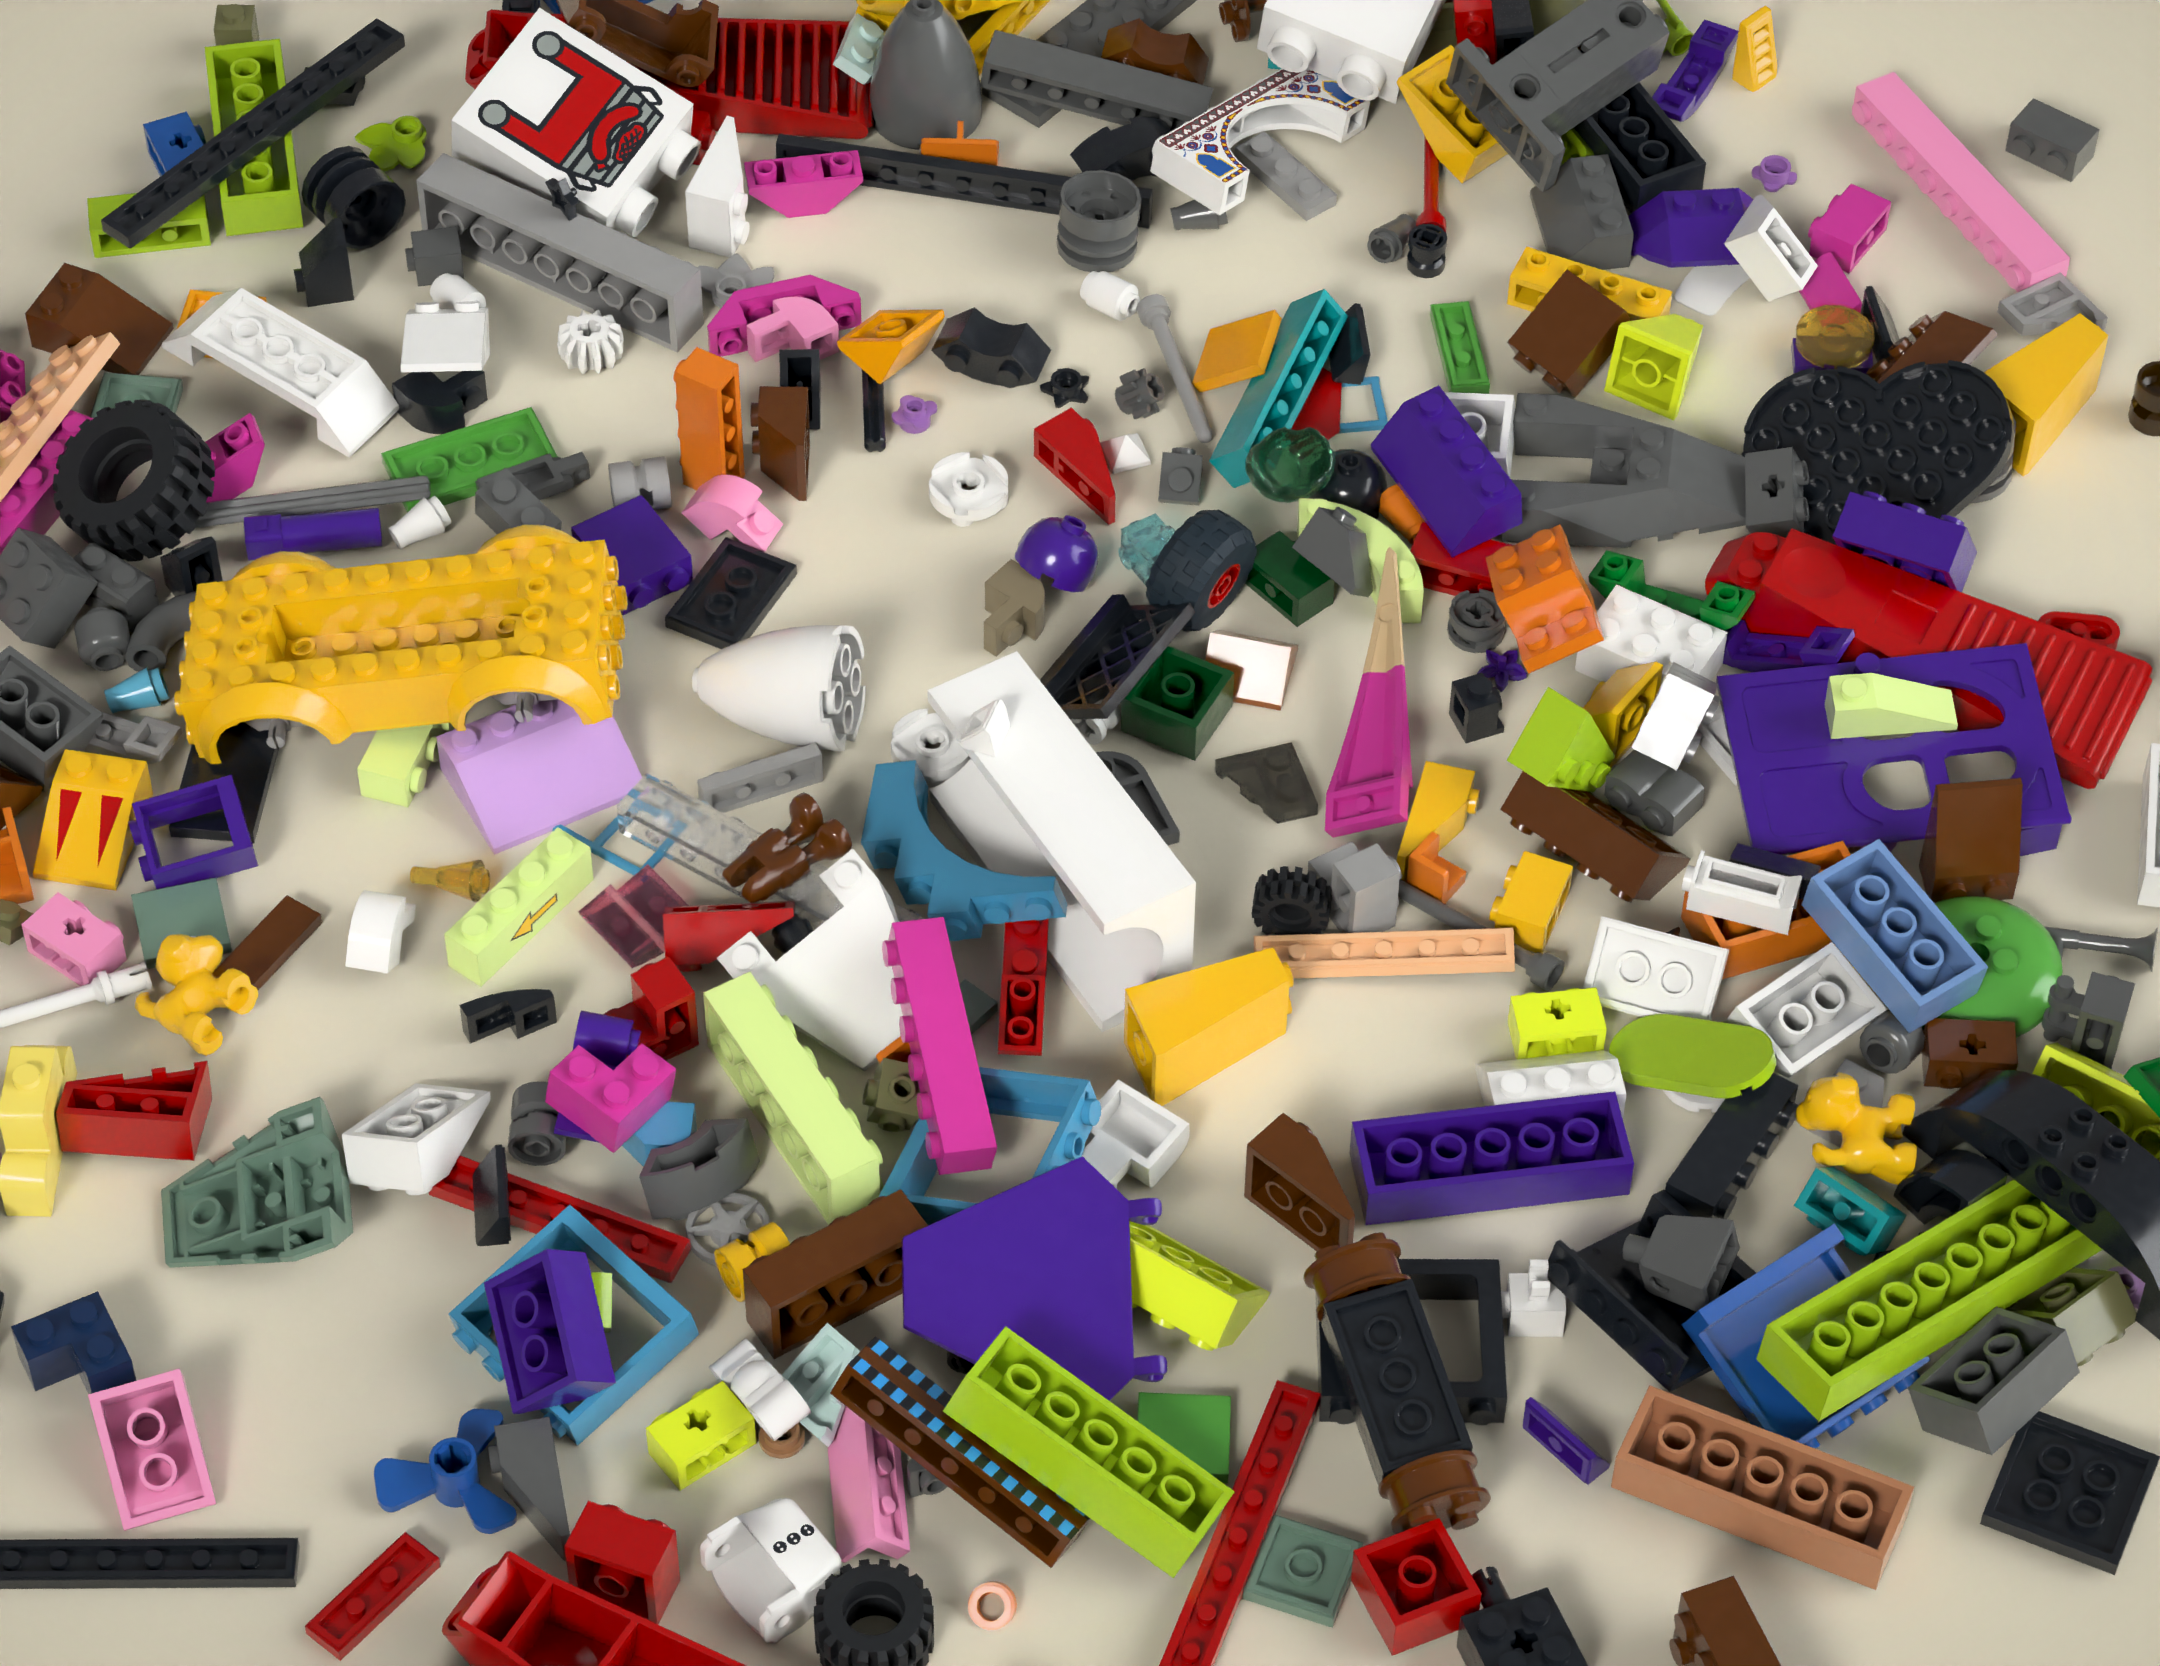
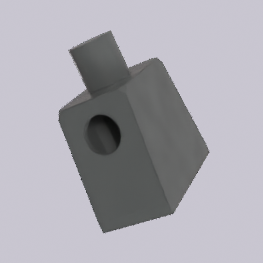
[1623,1215,1740,1312]

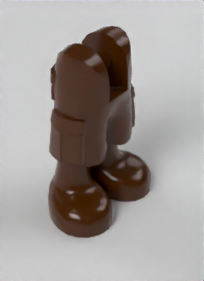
[722,792,852,903]

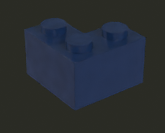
[11,1291,136,1394]

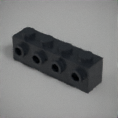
[1665,1073,1798,1219]

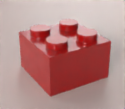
[564,1501,680,1624]
[1351,1518,1482,1656]

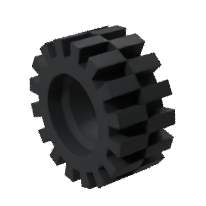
[1251,866,1332,935]

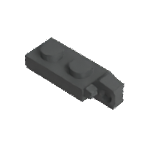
[475,452,590,500]

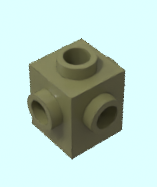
[862,1058,920,1132]

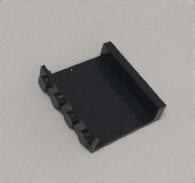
[1548,1190,1756,1392]

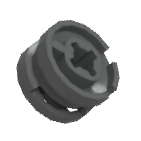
[1447,589,1506,653]

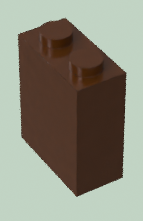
[1507,270,1632,398]

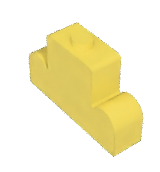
[0,1045,77,1217]

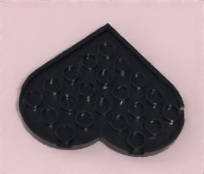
[1741,360,2014,545]

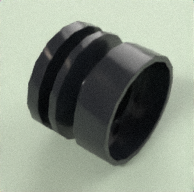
[301,146,406,250]

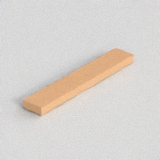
[1254,928,1515,979]

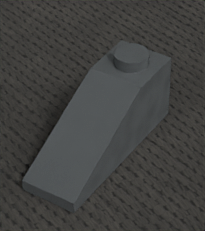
[488,1417,570,1561]

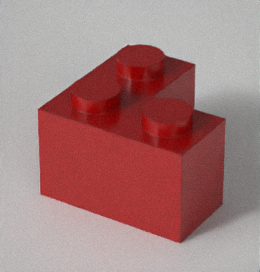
[603,956,699,1061]

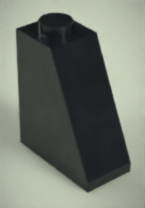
[1491,0,1534,62]

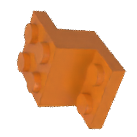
[1486,524,1604,674]

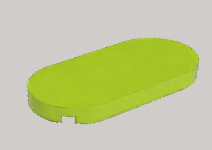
[1609,1014,1777,1099]

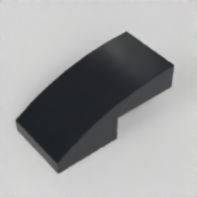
[459,989,557,1044]

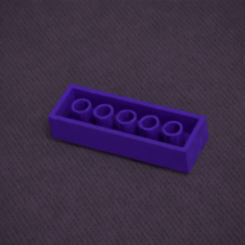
[1349,1091,1634,1225]

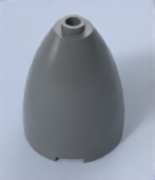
[870,0,982,150]

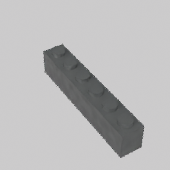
[980,30,1213,131]

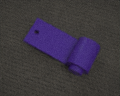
[554,1010,641,1143]

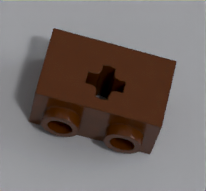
[1921,1018,2018,1089]

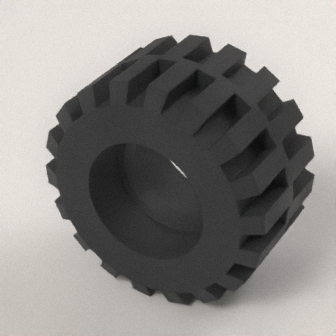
[814,1559,934,1666]

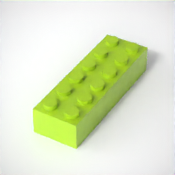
[204,39,304,236]
[943,1326,1235,1578]

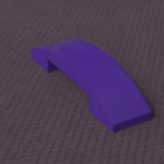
[1652,19,1739,122]
[1723,620,1855,672]

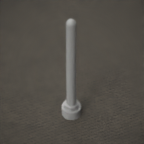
[1136,294,1213,443]

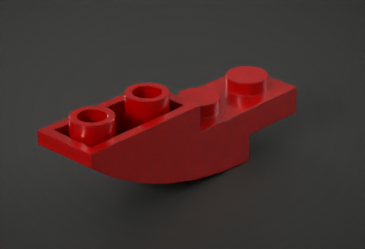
[998,919,1049,1056]

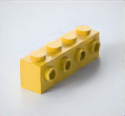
[1507,246,1673,321]

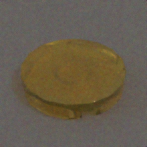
[1795,305,1874,369]

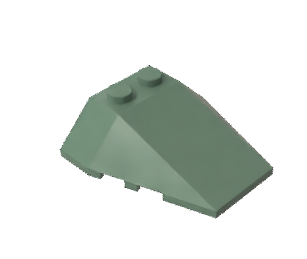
[161,1097,353,1268]

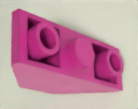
[744,150,863,218]
[205,413,265,502]

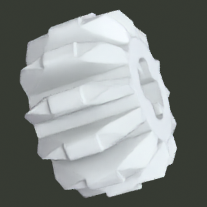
[557,309,624,375]

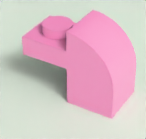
[746,297,839,362]
[682,475,783,552]

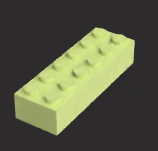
[703,972,884,1225]

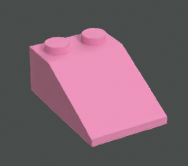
[88,1369,216,1531]

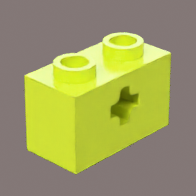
[1507,987,1607,1059]
[646,1381,756,1491]

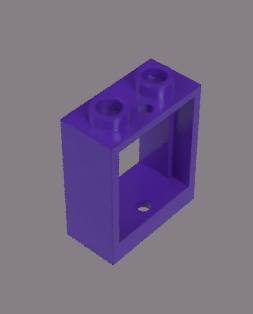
[128,775,258,889]

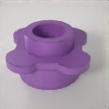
[1752,155,1797,192]
[892,395,937,434]

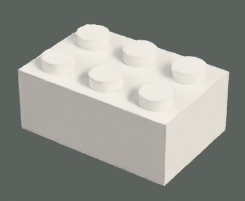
[1575,585,1727,687]

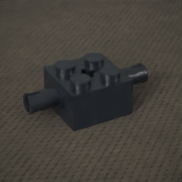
[1456,1566,1588,1666]

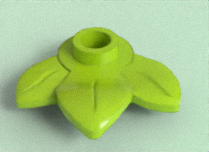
[355,116,427,172]

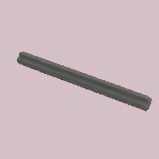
[195,475,431,528]

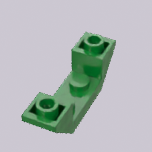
[1588,550,1755,631]

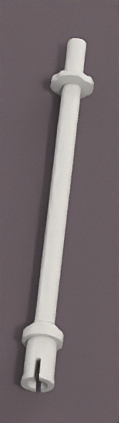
[0,962,152,1028]

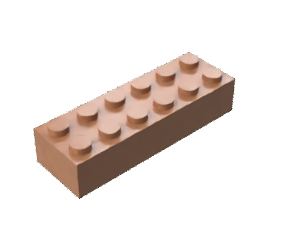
[1611,1385,1914,1590]

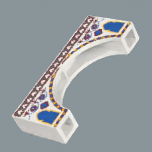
[1150,68,1371,215]

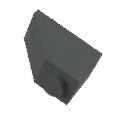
[1292,507,1373,597]

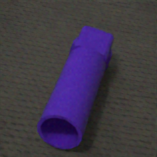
[244,508,383,561]

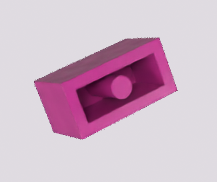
[1808,183,1891,273]

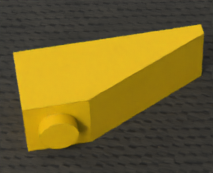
[1397,761,1481,882]

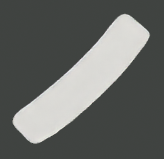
[1674,264,1750,316]

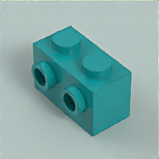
[1794,1167,1907,1256]

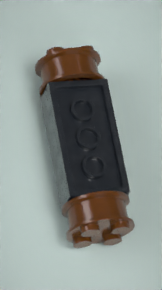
[1303,1232,1491,1534]

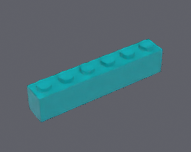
[1209,289,1348,488]

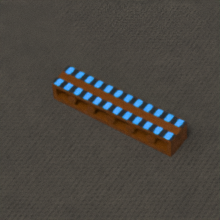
[830,1336,1091,1568]

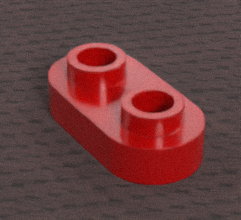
[2038,611,2120,650]

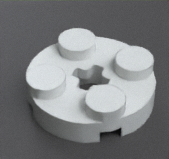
[929,452,1008,527]
[891,708,971,788]

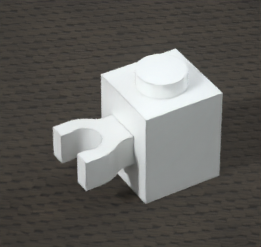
[1501,1259,1566,1337]

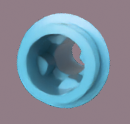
[104,667,170,714]

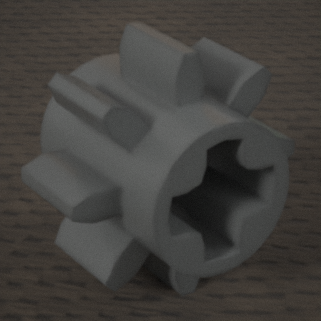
[1115,368,1164,419]

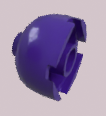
[1015,515,1098,592]

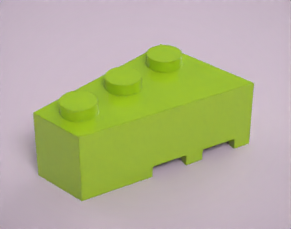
[1507,687,1615,792]

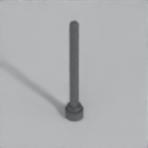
[1398,879,1564,991]

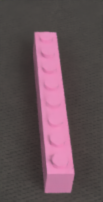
[1852,72,2070,292]

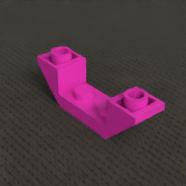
[707,275,862,357]

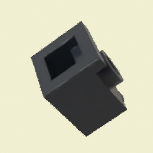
[1449,673,1504,743]

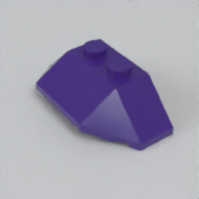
[1628,188,1754,268]

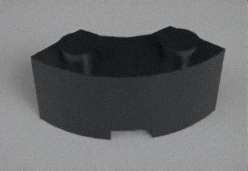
[1070,117,1172,181]
[931,307,1051,388]
[1893,1149,2008,1225]

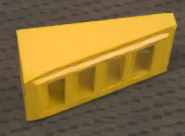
[1732,6,1777,92]

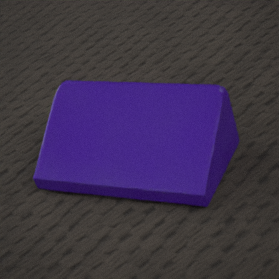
[1522,1397,1610,1485]

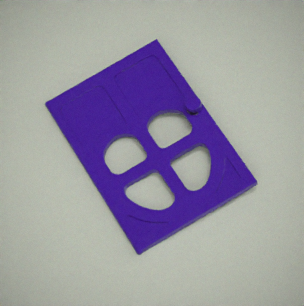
[1716,643,2072,855]

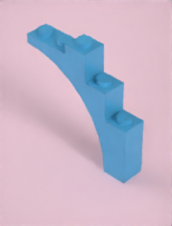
[861,760,1068,941]

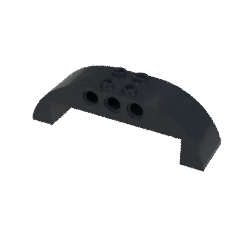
[1902,1070,2160,1340]

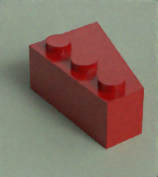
[56,1061,212,1161]

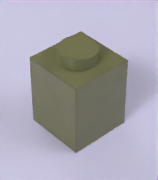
[214,4,259,46]

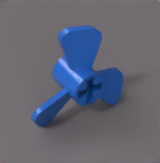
[374,1409,517,1534]

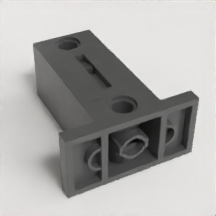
[1446,0,1670,193]

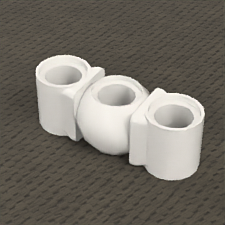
[709,1338,811,1441]

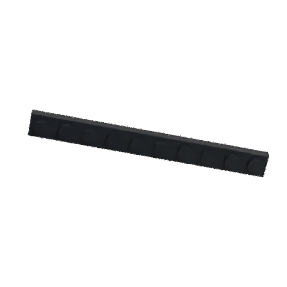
[101,18,405,249]
[776,134,1153,228]

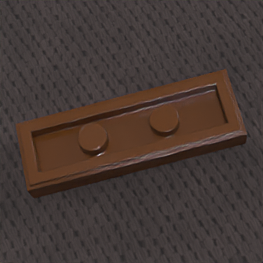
[212,895,322,990]

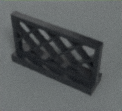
[1040,594,1195,719]

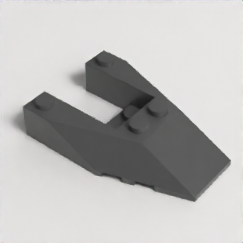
[1502,393,1746,548]

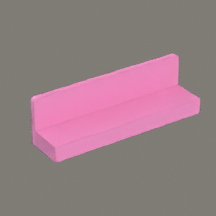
[828,1406,910,1563]

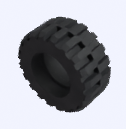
[53,399,215,562]

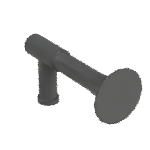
[2044,926,2158,972]

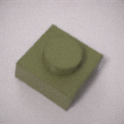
[0,899,33,945]

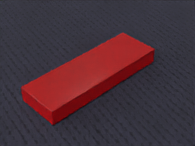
[305,1532,441,1661]

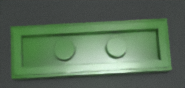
[1430,301,1490,394]

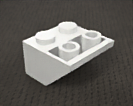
[1724,194,1818,302]

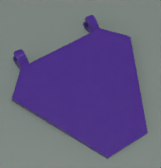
[902,1156,1167,1401]

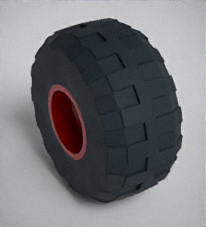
[1146,509,1257,631]

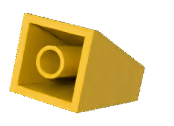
[1984,313,2108,476]
[1124,947,1294,1106]

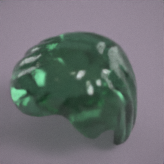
[1245,427,1336,503]

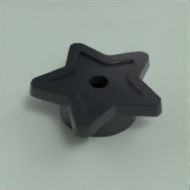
[1040,368,1089,408]

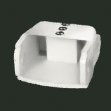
[700,1498,842,1644]

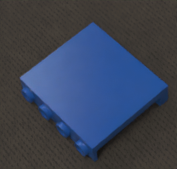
[1682,1224,1930,1449]

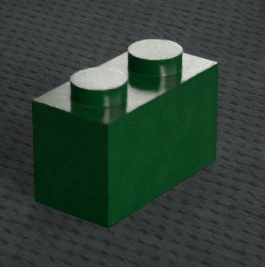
[1245,530,1335,627]

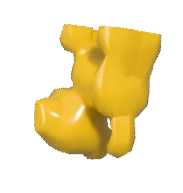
[135,934,258,1056]
[1795,1072,1917,1185]

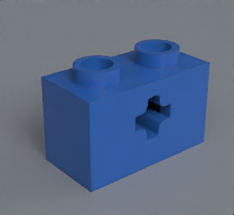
[143,111,216,188]

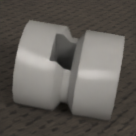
[608,456,672,510]

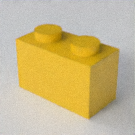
[1489,851,1573,954]

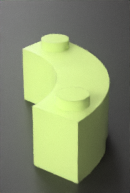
[1297,498,1424,623]

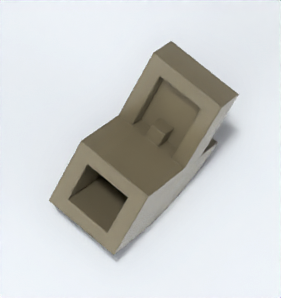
[984,559,1045,657]

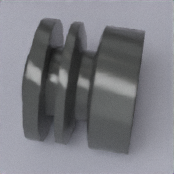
[1056,170,1141,272]

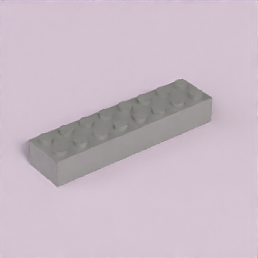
[416,153,704,353]

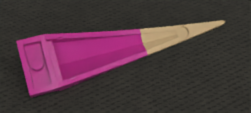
[1325,547,1413,838]

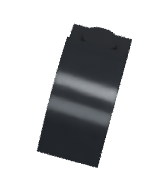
[392,370,488,434]

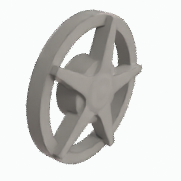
[685,1192,770,1266]

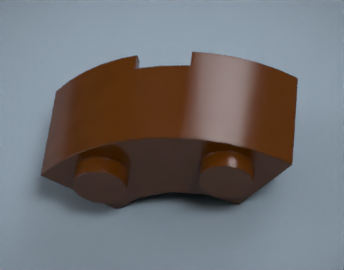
[1101,18,1209,85]

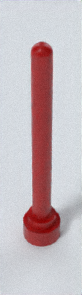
[1416,135,1446,232]

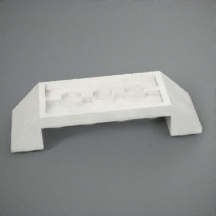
[162,288,399,458]

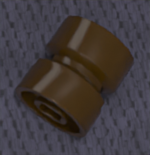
[2128,361,2160,436]

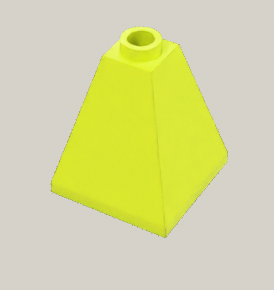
[1604,314,1703,421]

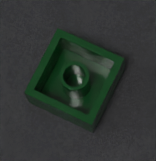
[1121,646,1234,761]

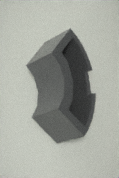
[639,1118,760,1220]

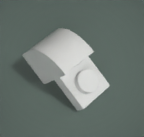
[345,890,416,973]

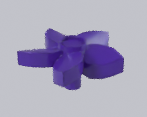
[1477,649,1527,692]

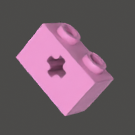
[21,892,127,986]

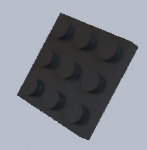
[1980,1411,2160,1575]

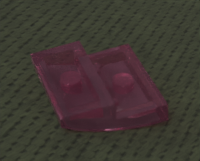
[578,864,689,968]

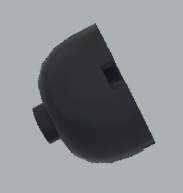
[1307,449,1387,520]

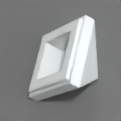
[1100,433,1151,474]

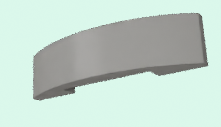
[84,711,183,764]

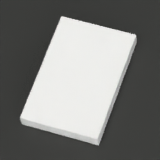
[1583,916,1730,1021]

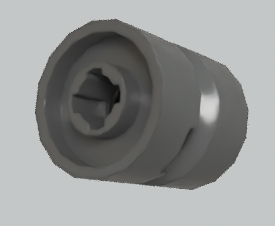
[508,1082,567,1166]

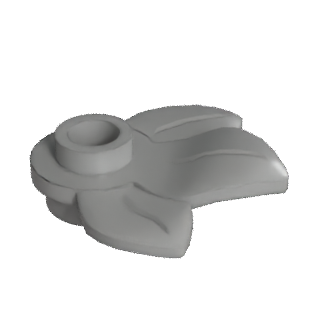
[698,253,774,308]

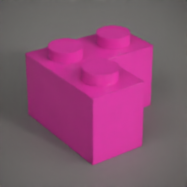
[545,1044,676,1153]

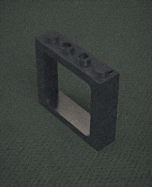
[1315,1259,1507,1425]

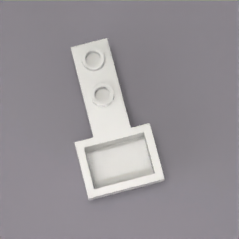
[1081,1079,1190,1188]

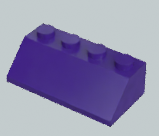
[1371,385,1523,557]

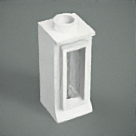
[1682,850,1803,935]

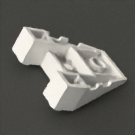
[717,849,903,1071]

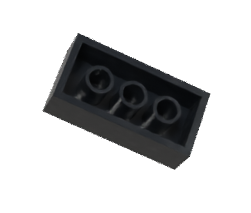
[1574,82,1706,214]

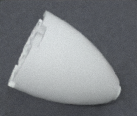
[692,625,866,751]

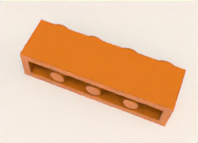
[673,347,745,490]

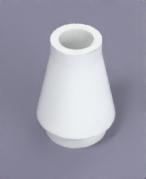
[388,496,452,549]

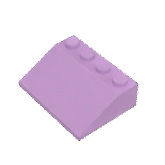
[436,699,647,855]

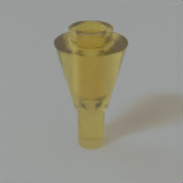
[410,860,490,902]

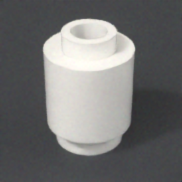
[1080,271,1140,321]
[430,273,486,309]

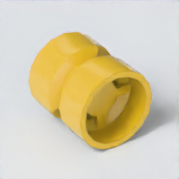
[714,1222,790,1302]

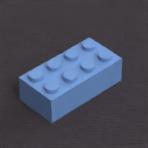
[1801,839,1988,1033]

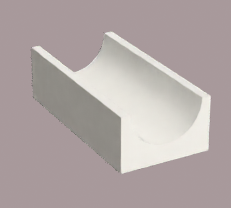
[928,651,1196,1032]

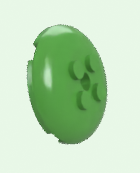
[1921,896,2063,1038]

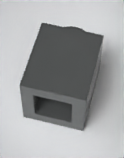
[405,226,464,287]

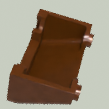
[556,0,719,87]

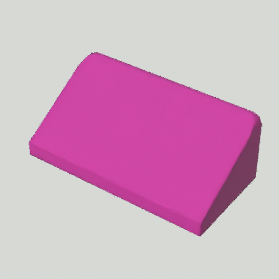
[1799,252,1862,331]

